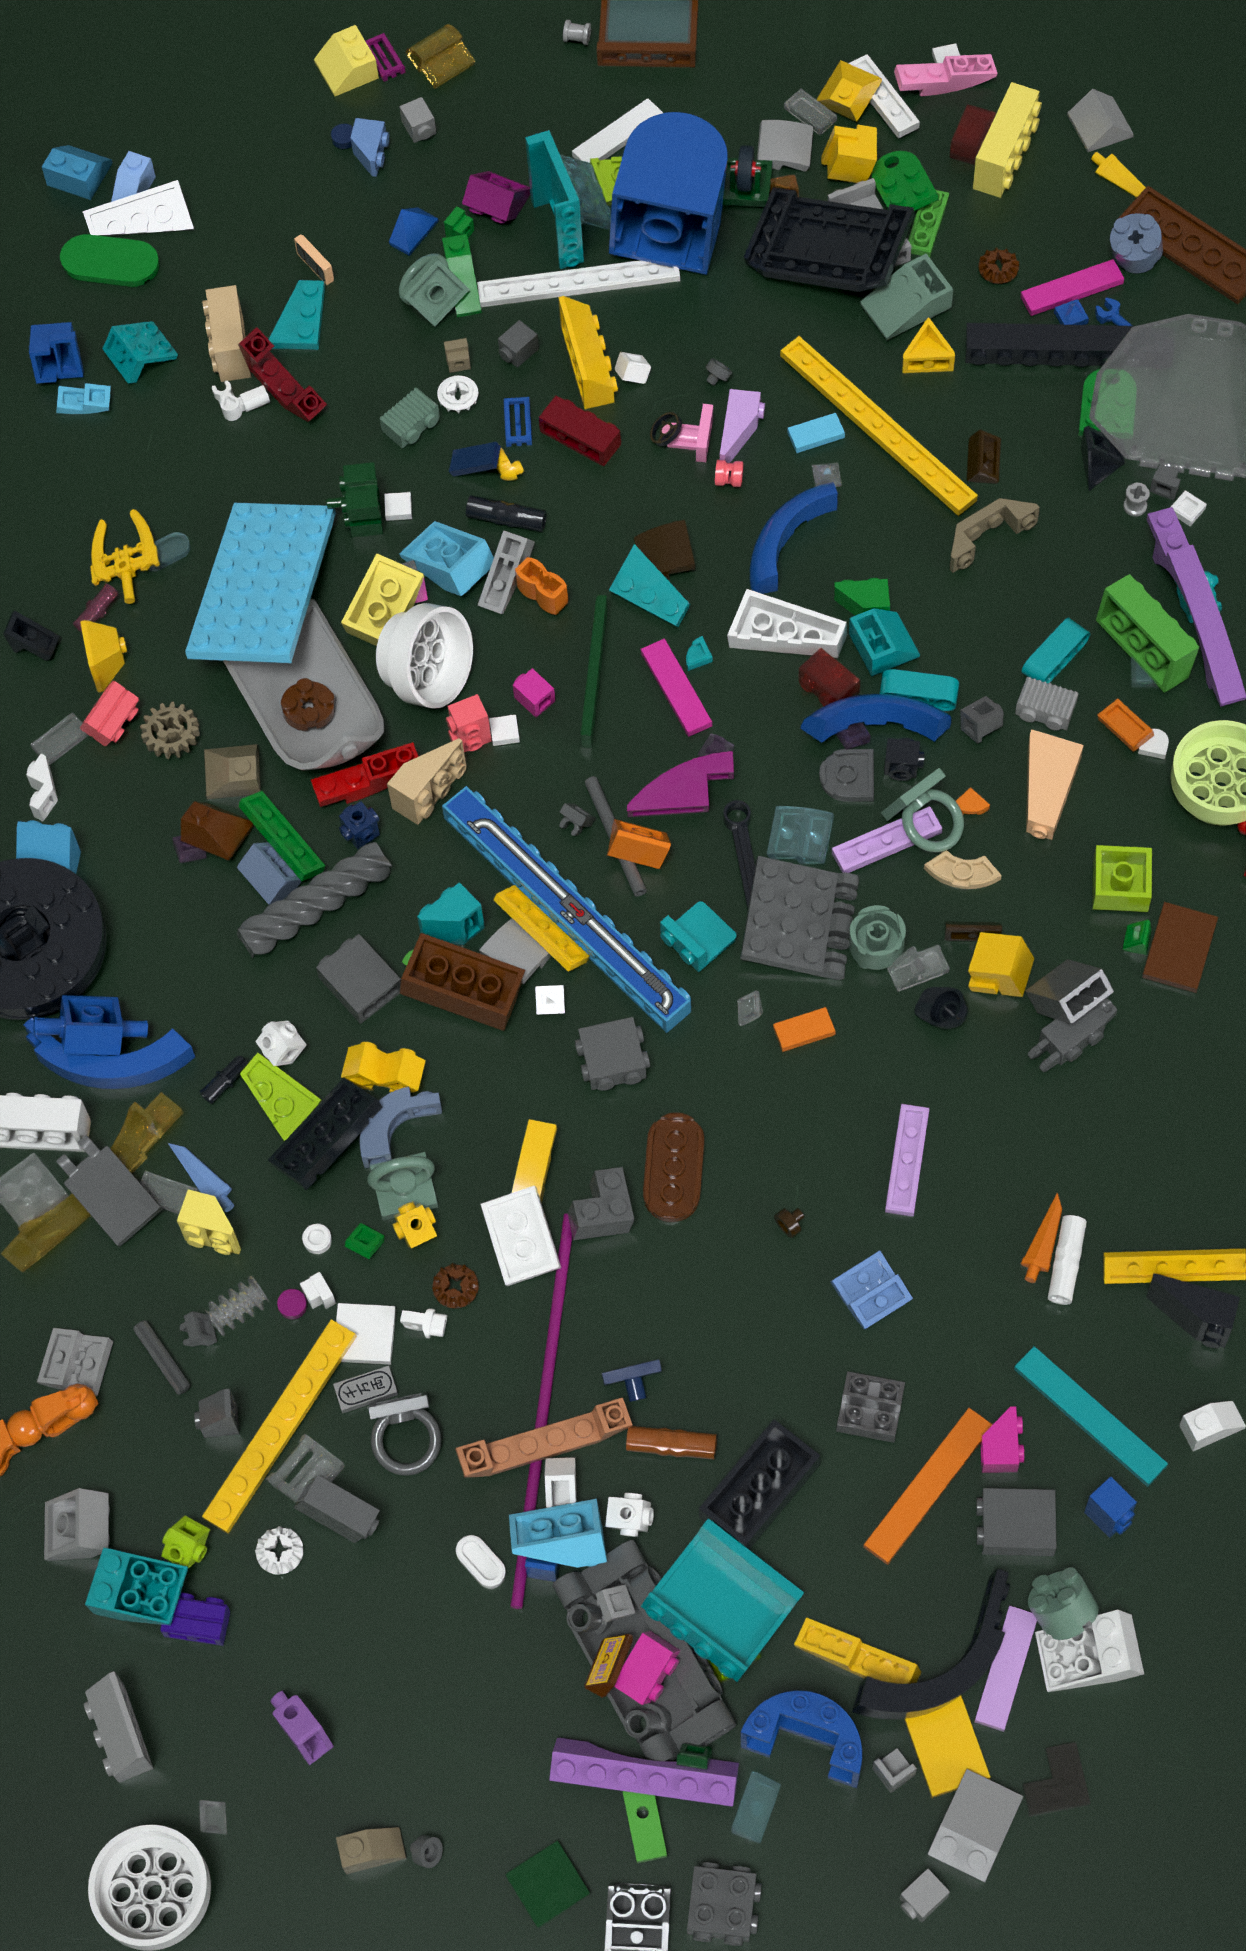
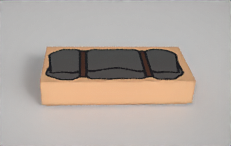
[294,234,334,285]

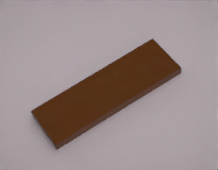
[1118,186,1246,305]

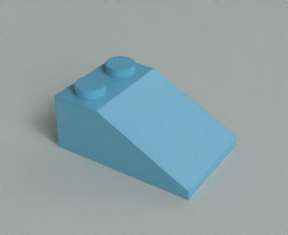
[399,521,494,596]
[509,1499,607,1568]

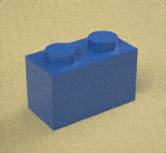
[1084,1477,1137,1538]

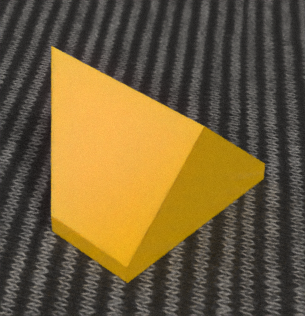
[902,317,955,373]

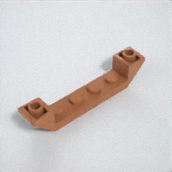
[455,1398,632,1477]

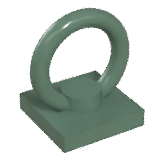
[399,253,470,326]
[881,768,964,852]
[367,1152,438,1221]

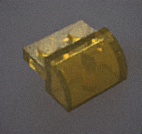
[405,24,475,89]

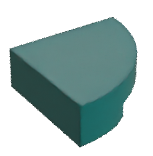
[686,636,713,671]

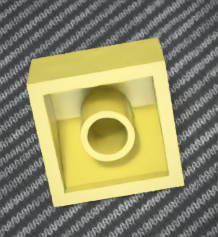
[314,25,379,97]

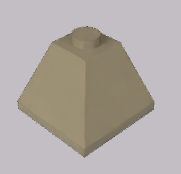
[204,744,261,799]

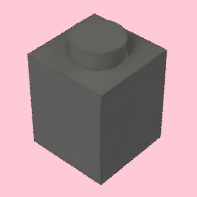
[498,320,539,368]

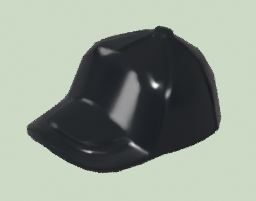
[914,987,968,1029]

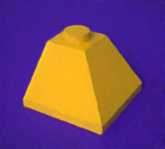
[815,60,882,122]
[80,620,127,693]

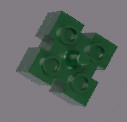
[326,462,383,538]

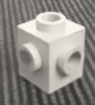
[255,1021,306,1066]
[605,1493,654,1537]

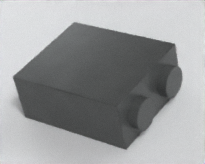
[316,934,401,1024]
[1026,959,1114,1024]
[293,1474,380,1543]
[976,1488,1056,1556]

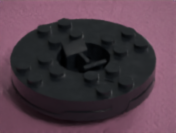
[0,858,107,1020]

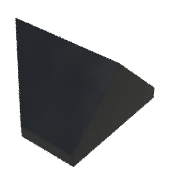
[1081,426,1125,491]

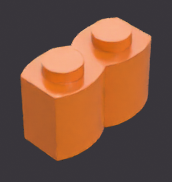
[515,557,568,615]

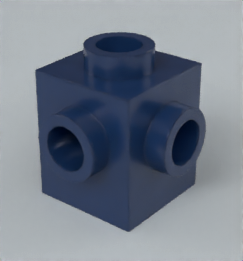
[339,801,380,849]

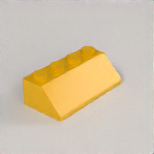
[558,296,618,409]

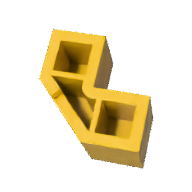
[341,1042,426,1093]

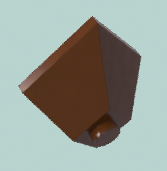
[181,801,254,860]

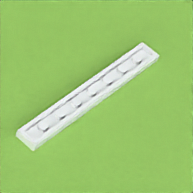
[477,260,680,307]

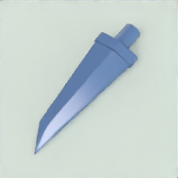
[168,1143,234,1212]

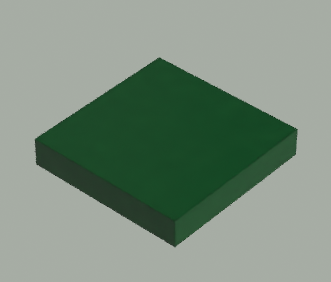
[505,1840,591,1929]

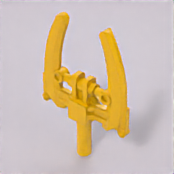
[90,509,160,604]

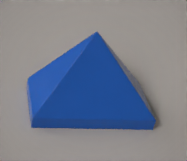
[389,207,439,256]

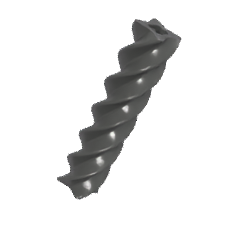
[236,842,392,958]

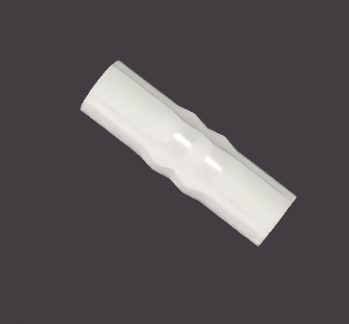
[1048,1215,1087,1305]

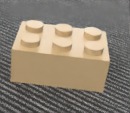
[202,285,251,382]

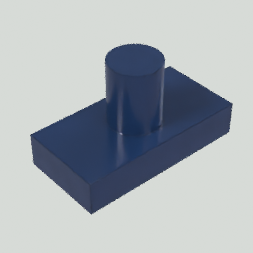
[601,1360,662,1402]

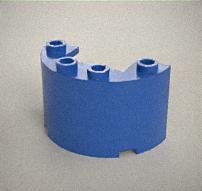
[741,1691,862,1788]

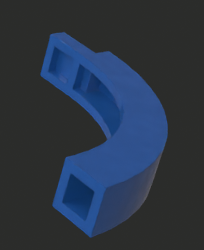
[24,1017,195,1089]

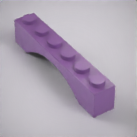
[550,1738,739,1806]

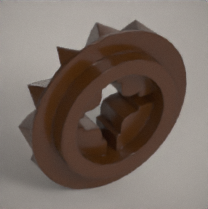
[978,247,1019,284]
[432,1263,478,1309]

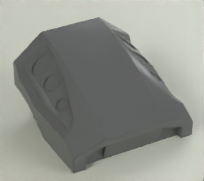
[605,1883,671,1951]

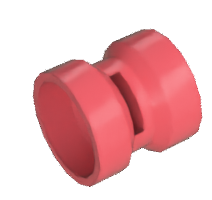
[715,459,743,488]

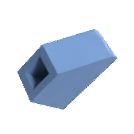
[351,118,390,177]

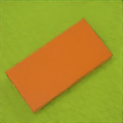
[1097,699,1154,752]
[773,1007,835,1052]

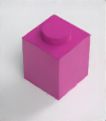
[513,668,555,717]

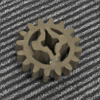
[140,702,200,759]

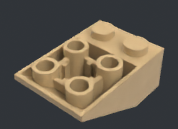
[387,738,466,825]

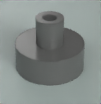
[706,358,732,385]
[410,1834,443,1868]

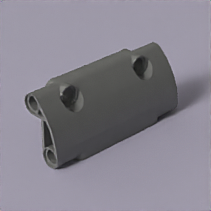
[552,1540,737,1762]

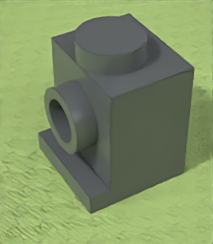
[960,696,1004,743]

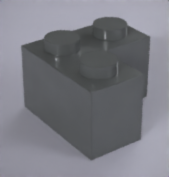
[568,1167,634,1240]

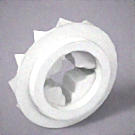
[437,376,479,413]
[255,1526,303,1575]

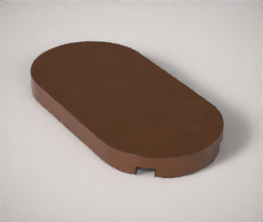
[643,1113,704,1222]

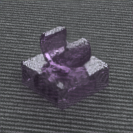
[698,734,734,757]

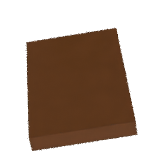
[1142,902,1218,993]

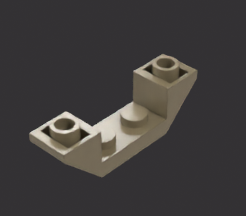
[950,498,1040,573]

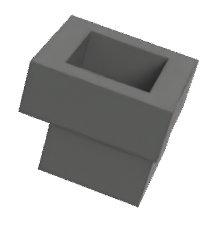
[1150,463,1181,500]

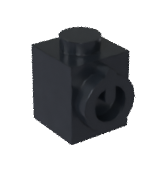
[884,738,924,781]

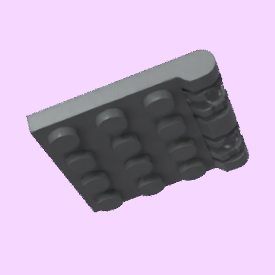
[740,856,859,980]

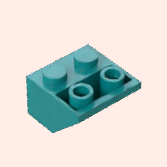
[849,608,920,676]
[417,882,485,945]

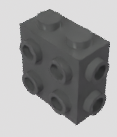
[575,1017,650,1091]
[687,1862,762,1946]

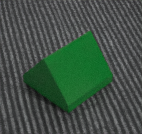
[1123,919,1152,955]

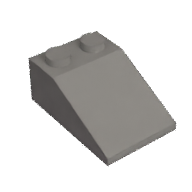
[928,1769,1023,1882]

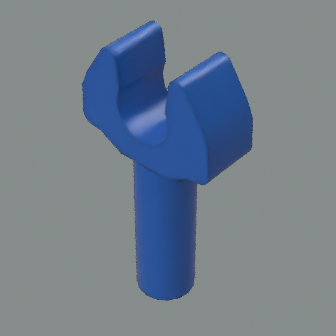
[1095,298,1133,326]

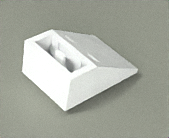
[1035,1610,1144,1692]

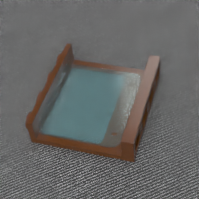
[597,0,698,67]

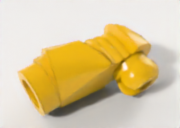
[496,444,524,481]

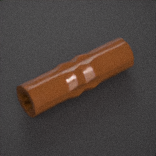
[626,1426,717,1460]

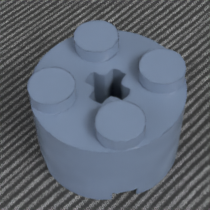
[1110,213,1163,273]

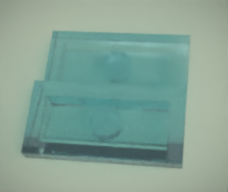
[767,806,834,864]

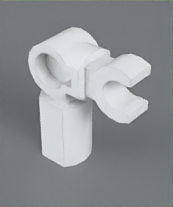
[212,381,270,421]

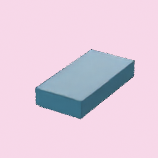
[787,413,845,453]

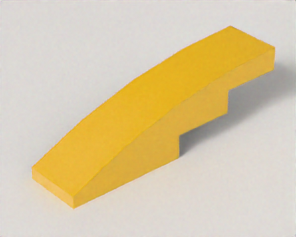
[512,1119,557,1203]

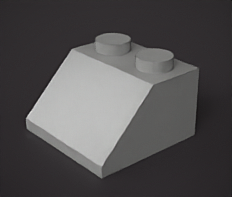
[44,1488,110,1561]

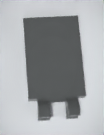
[56,1135,163,1247]

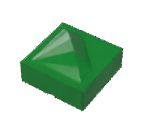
[345,1223,385,1259]

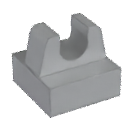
[596,1584,635,1623]

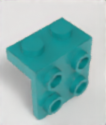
[660,901,737,972]

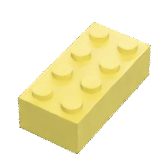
[973,82,1042,198]

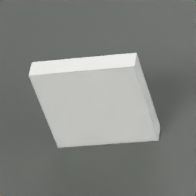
[336,1303,396,1365]

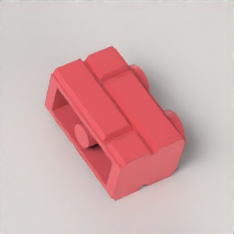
[80,681,139,746]

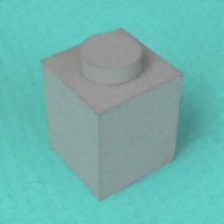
[399,97,436,143]
[900,1869,950,1922]

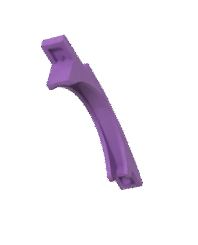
[1147,507,1246,707]

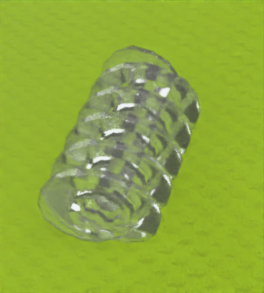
[203,1276,269,1336]

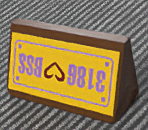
[584,1634,633,1698]

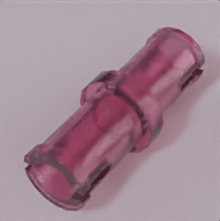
[73,583,119,632]

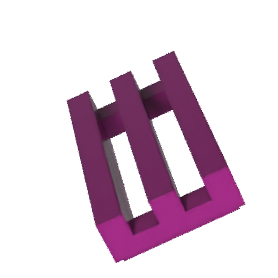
[365,33,405,82]

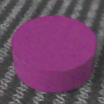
[277,1289,307,1320]

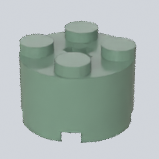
[849,905,906,970]
[1028,1567,1099,1640]

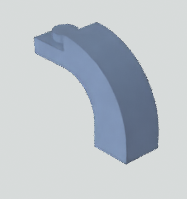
[360,1087,442,1168]

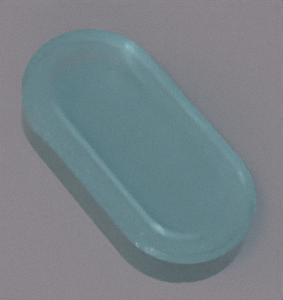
[140,532,190,571]

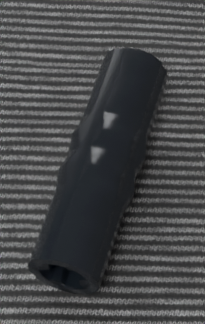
[466,495,547,532]

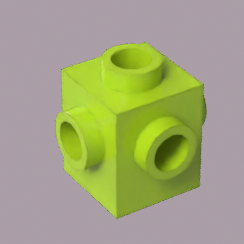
[161,1516,210,1568]

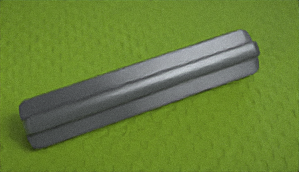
[133,1320,190,1395]

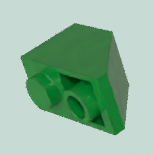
[834,578,890,616]

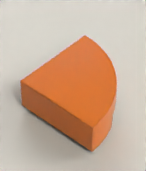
[956,788,990,815]

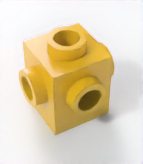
[392,1201,437,1248]

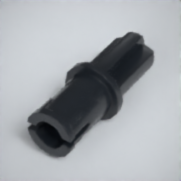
[199,1056,248,1104]

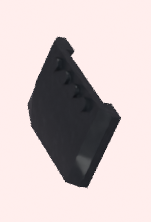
[744,187,915,292]

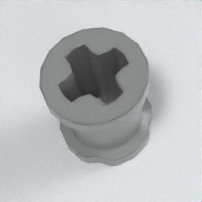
[563,20,591,45]
[1123,482,1150,517]

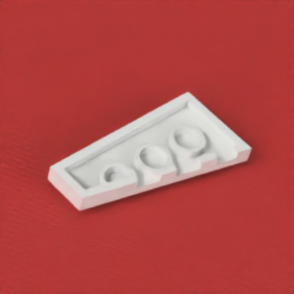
[83,180,195,236]

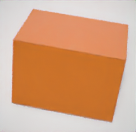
[607,819,671,869]

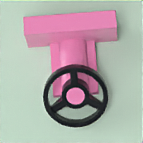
[650,404,713,462]

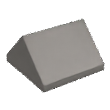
[1067,89,1133,152]

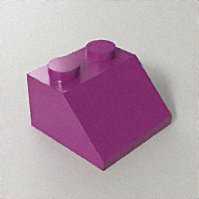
[462,171,530,223]

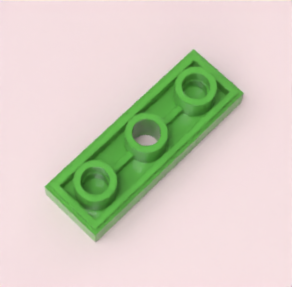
[908,190,949,258]
[622,1791,667,1864]

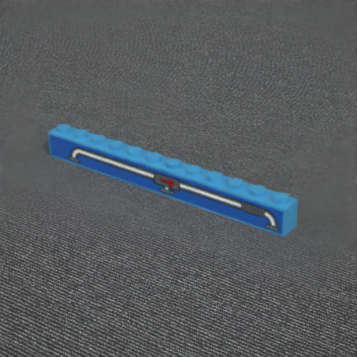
[442,786,691,1033]

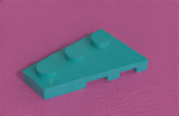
[268,280,325,350]
[609,544,691,628]

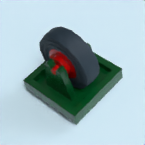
[723,145,773,207]

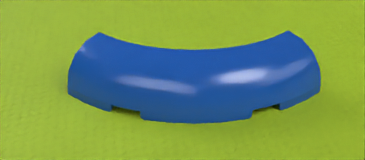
[750,482,838,594]
[801,694,952,743]

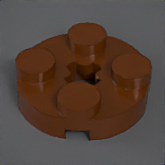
[281,678,334,731]

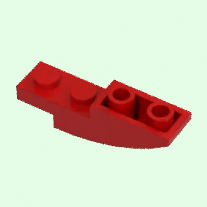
[311,742,418,807]

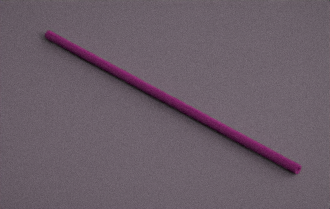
[511,1213,572,1609]

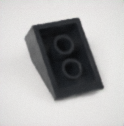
[1146,1273,1240,1348]

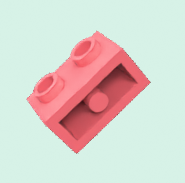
[446,694,492,752]

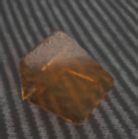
[770,175,799,197]

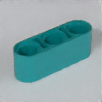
[1021,618,1091,684]
[879,669,960,711]

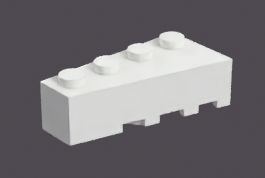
[727,589,847,658]

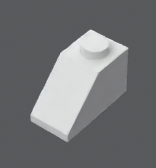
[1179,1401,1246,1451]
[545,1458,577,1508]

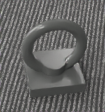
[368,1392,441,1476]

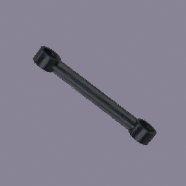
[723,800,755,910]

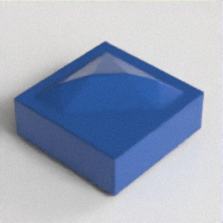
[1054,299,1089,325]

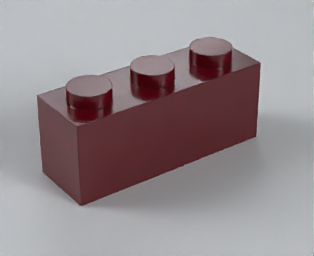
[539,396,621,467]

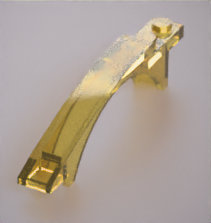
[1,1092,184,1273]

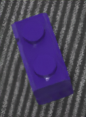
[161,1593,230,1646]

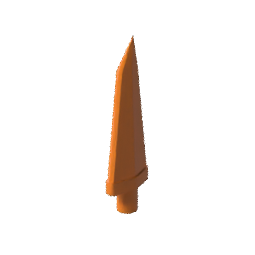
[1021,1193,1062,1283]

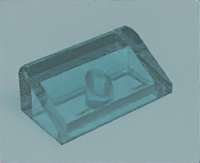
[731,1771,781,1843]

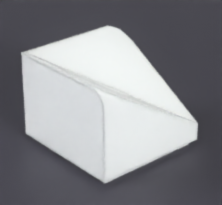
[615,352,651,384]

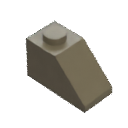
[336,1827,407,1874]

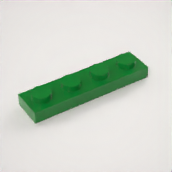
[238,791,325,881]

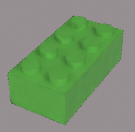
[1096,574,1199,693]

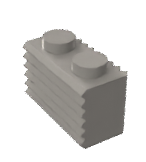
[1015,677,1078,730]

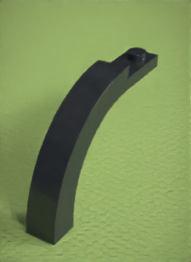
[852,1568,1010,1719]

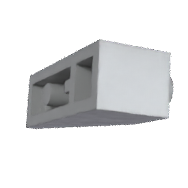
[478,530,535,614]

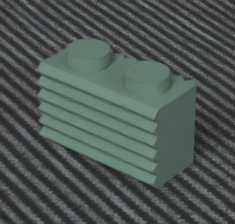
[380,387,440,448]

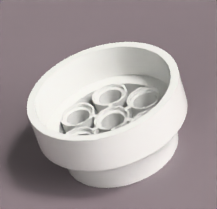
[376,603,473,708]
[88,1825,211,1951]

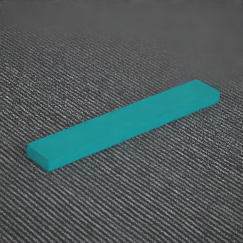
[1014,1346,1168,1487]

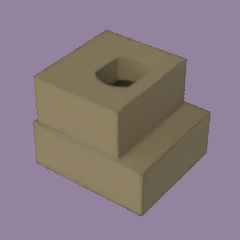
[444,338,471,373]

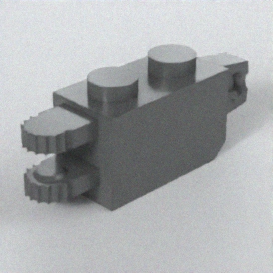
[1028,998,1117,1072]

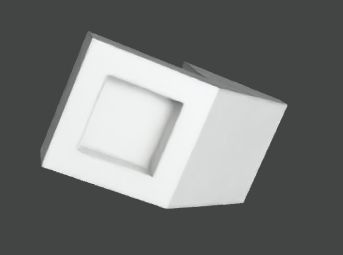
[26,754,58,821]

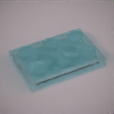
[560,155,611,229]

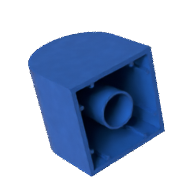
[609,112,727,275]

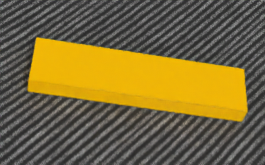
[494,885,589,972]

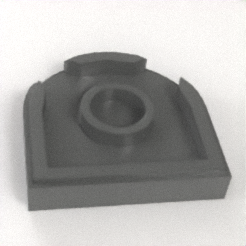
[819,749,874,801]

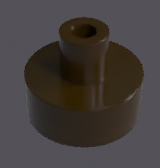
[774,1208,804,1238]

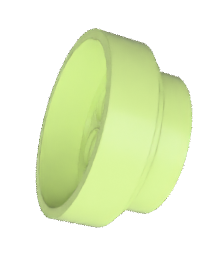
[1171,720,1246,826]

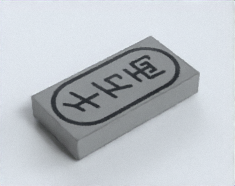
[333,1366,398,1413]

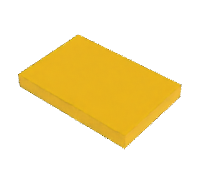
[904,1696,990,1798]

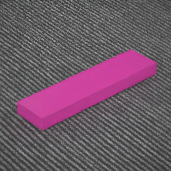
[1020,259,1124,316]
[641,638,712,737]

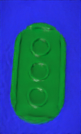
[60,234,160,287]

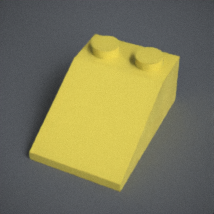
[341,554,424,646]

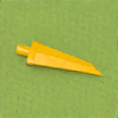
[1091,152,1146,197]

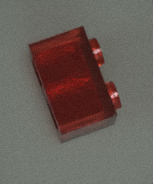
[950,104,996,165]
[799,648,860,706]

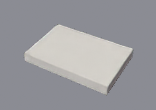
[481,1186,561,1286]

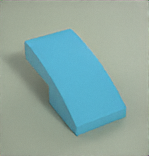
[56,383,111,414]

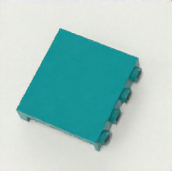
[525,130,584,269]
[641,1518,804,1682]

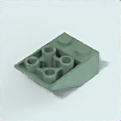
[860,254,953,340]

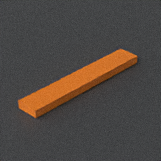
[864,1408,992,1565]

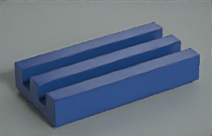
[504,397,532,447]

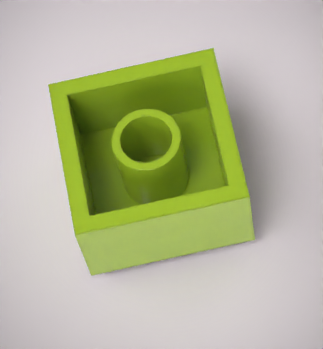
[1092,845,1152,912]

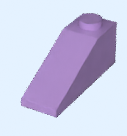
[720,389,765,463]

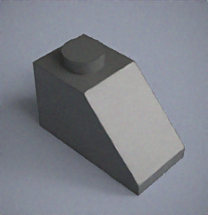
[194,1389,239,1438]

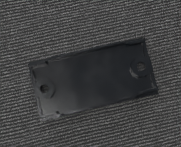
[268,1078,382,1190]

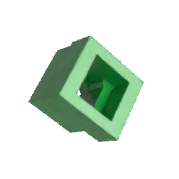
[444,206,474,238]

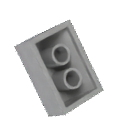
[83,1671,153,1783]

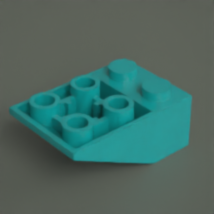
[85,1547,188,1625]

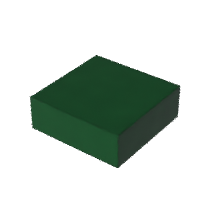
[676,1743,712,1770]

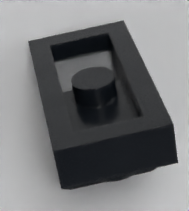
[3,610,60,661]

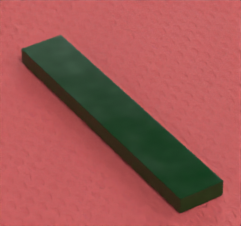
[580,595,608,748]

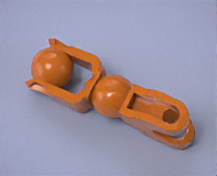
[0,1383,98,1477]

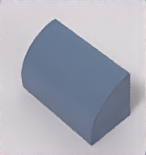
[237,842,302,905]

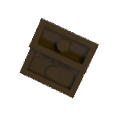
[634,520,695,580]

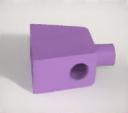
[271,1691,334,1766]

